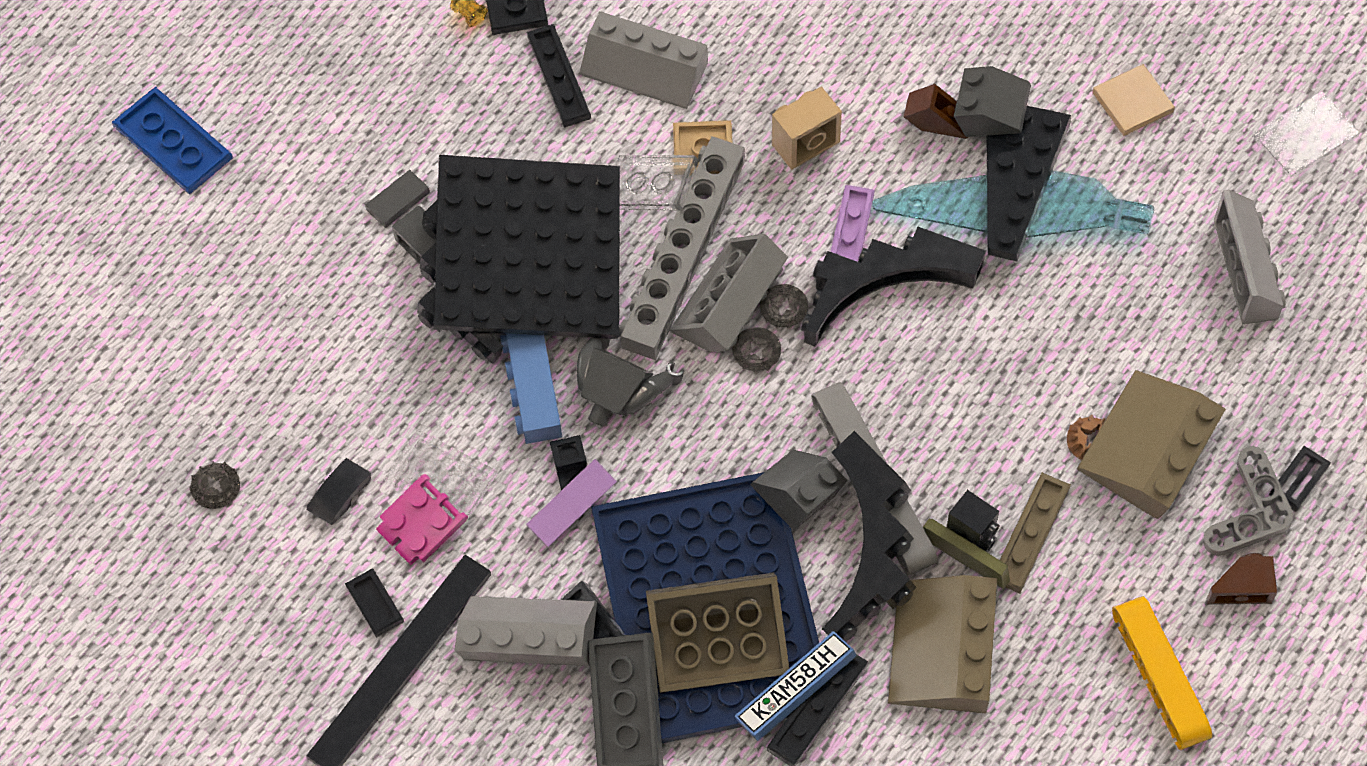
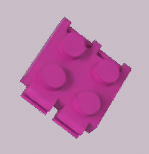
[376,474,468,565]

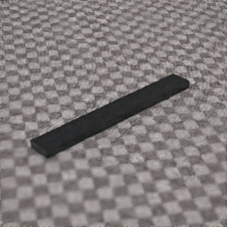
[306,554,491,766]

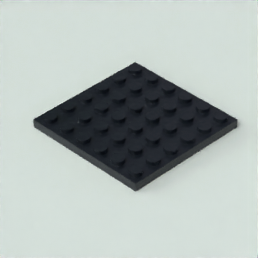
[433,155,620,339]

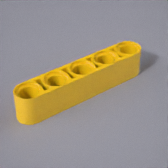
[1112,596,1212,750]

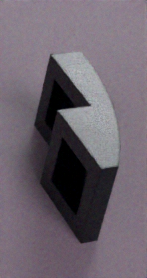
[550,435,587,491]
[307,458,371,525]

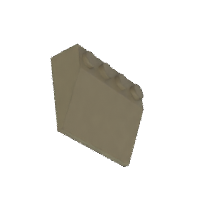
[1077,370,1226,519]
[646,573,789,693]
[888,575,997,714]

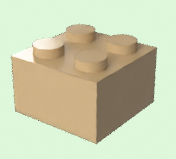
[772,86,842,170]

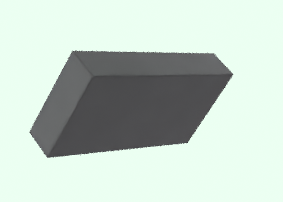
[365,169,430,228]

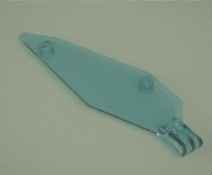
[872,170,1155,238]

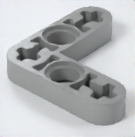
[1203,446,1293,556]

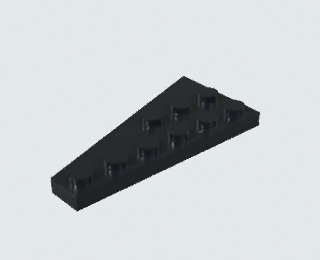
[986,106,1071,262]

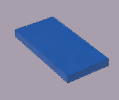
[112,86,233,195]

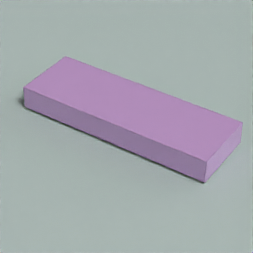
[831,185,875,262]
[526,459,617,547]

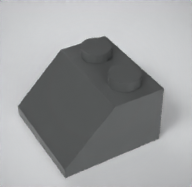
[954,66,1031,137]
[751,449,848,531]

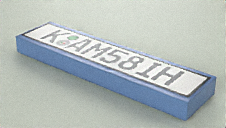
[735,631,857,741]

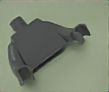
[577,338,684,427]

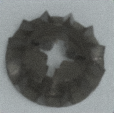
[760,284,808,330]
[732,327,781,374]
[189,461,240,509]

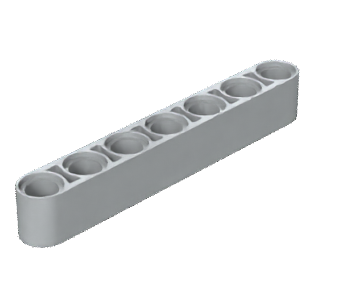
[811,382,938,576]

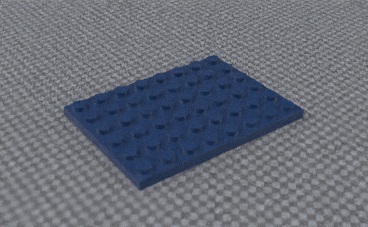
[591,472,819,743]

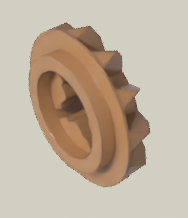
[1067,415,1105,460]

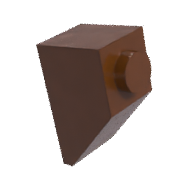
[904,84,968,139]
[1206,553,1277,605]

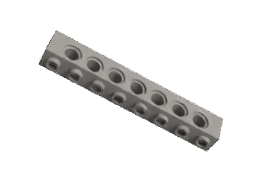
[619,136,745,360]

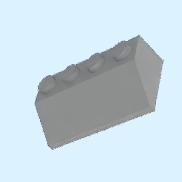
[579,11,708,109]
[1214,189,1286,325]
[669,234,788,352]
[454,596,597,666]

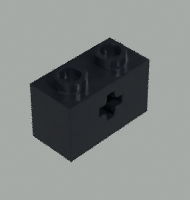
[947,489,1000,553]

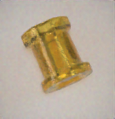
[450,0,488,27]

